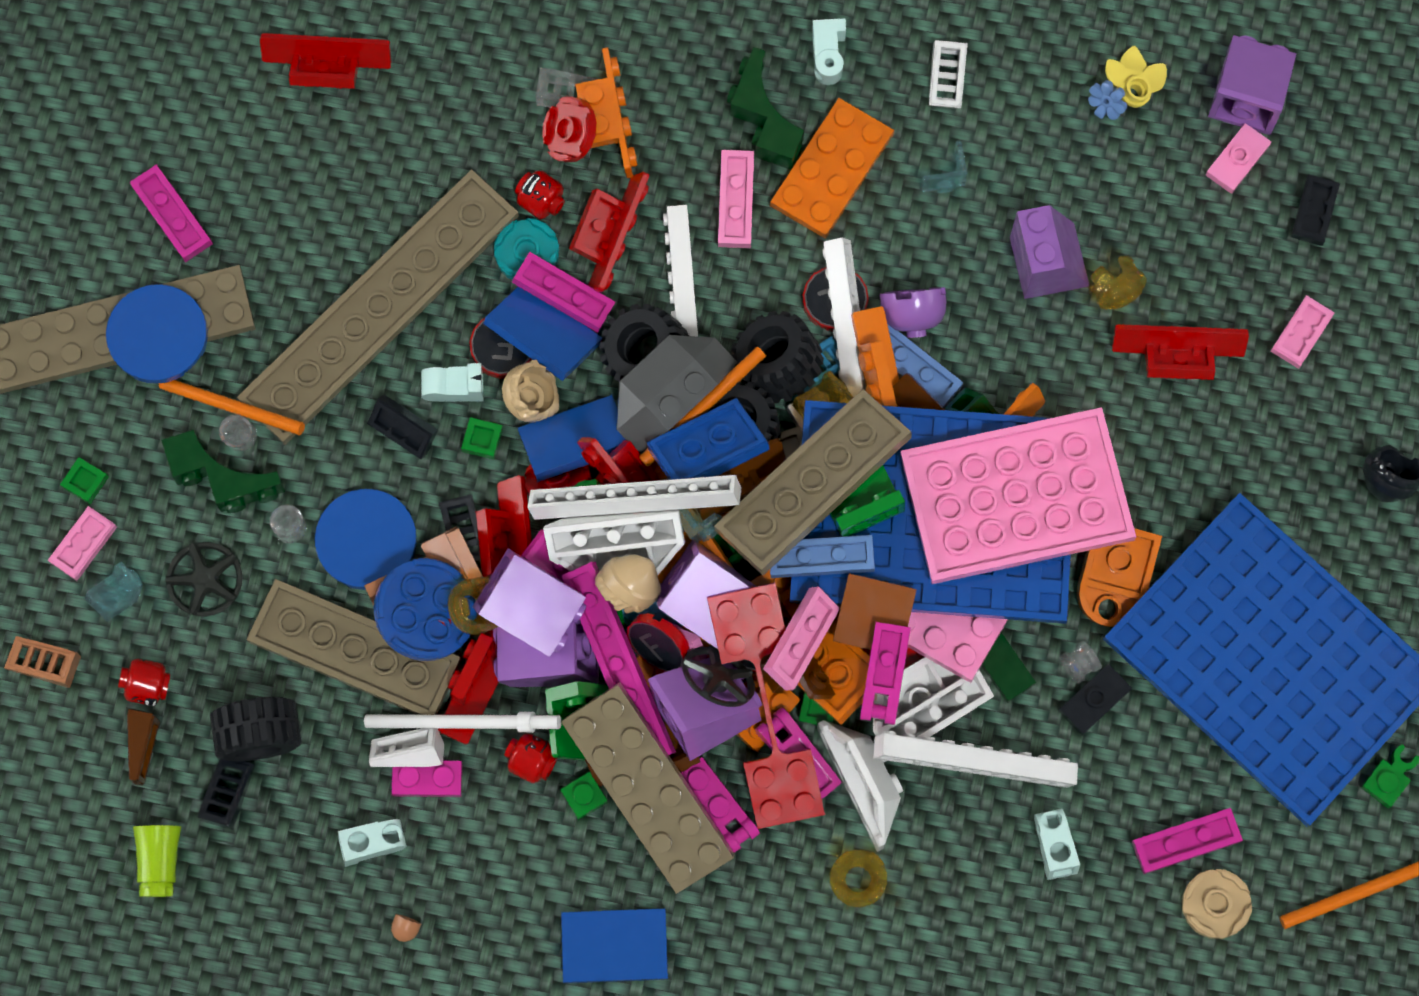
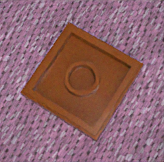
[833,573,917,650]

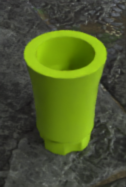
[133,825,182,897]

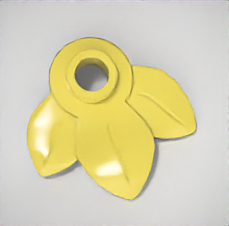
[1105,46,1167,108]

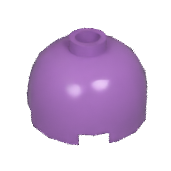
[880,287,947,338]

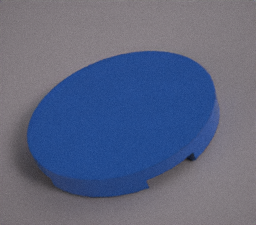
[106,285,208,383]
[315,489,417,590]
[374,558,477,661]

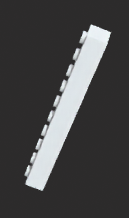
[663,205,698,337]
[823,237,866,403]
[527,475,741,520]
[873,731,1078,788]

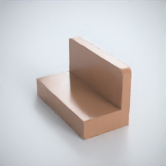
[421,526,486,595]

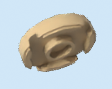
[1182,869,1252,939]

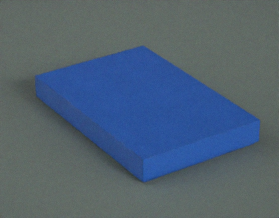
[483,286,602,381]
[518,395,625,482]
[646,398,770,480]
[561,908,668,984]

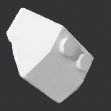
[543,510,685,575]
[873,657,994,739]
[817,720,903,852]

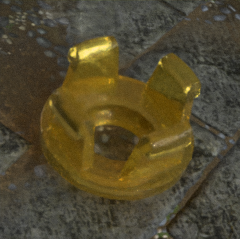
[1090,256,1147,309]
[448,577,498,635]
[830,850,887,908]

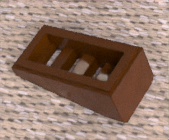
[127,709,160,786]

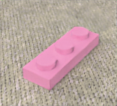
[718,150,754,248]
[763,586,840,691]

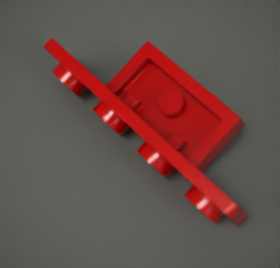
[260,33,392,89]
[569,171,649,292]
[1112,324,1249,380]
[577,437,660,485]
[476,475,532,578]
[438,622,499,745]

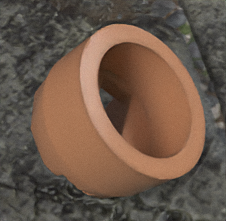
[391,914,422,942]

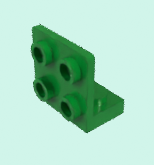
[830,465,905,537]
[545,681,609,761]

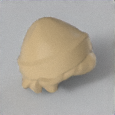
[502,360,559,423]
[595,554,661,613]

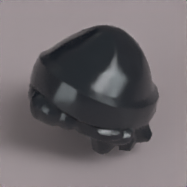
[1363,445,1419,503]

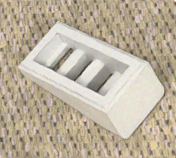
[928,40,968,109]
[369,728,444,767]

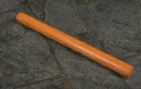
[639,346,766,467]
[159,380,305,435]
[1279,861,1419,929]

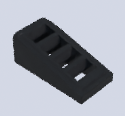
[439,494,481,563]
[197,759,255,830]

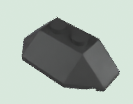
[616,335,738,454]

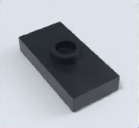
[1291,174,1340,246]
[367,394,438,459]
[1059,664,1132,736]

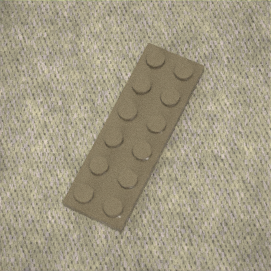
[714,389,912,575]
[246,579,462,715]
[561,683,735,894]

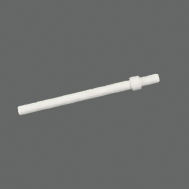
[364,712,561,733]

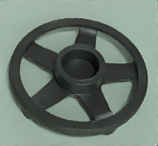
[166,542,243,617]
[682,645,755,707]

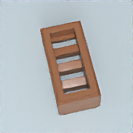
[4,636,81,688]

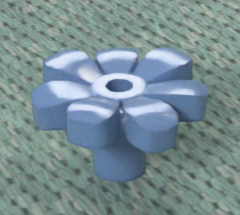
[1088,80,1127,120]

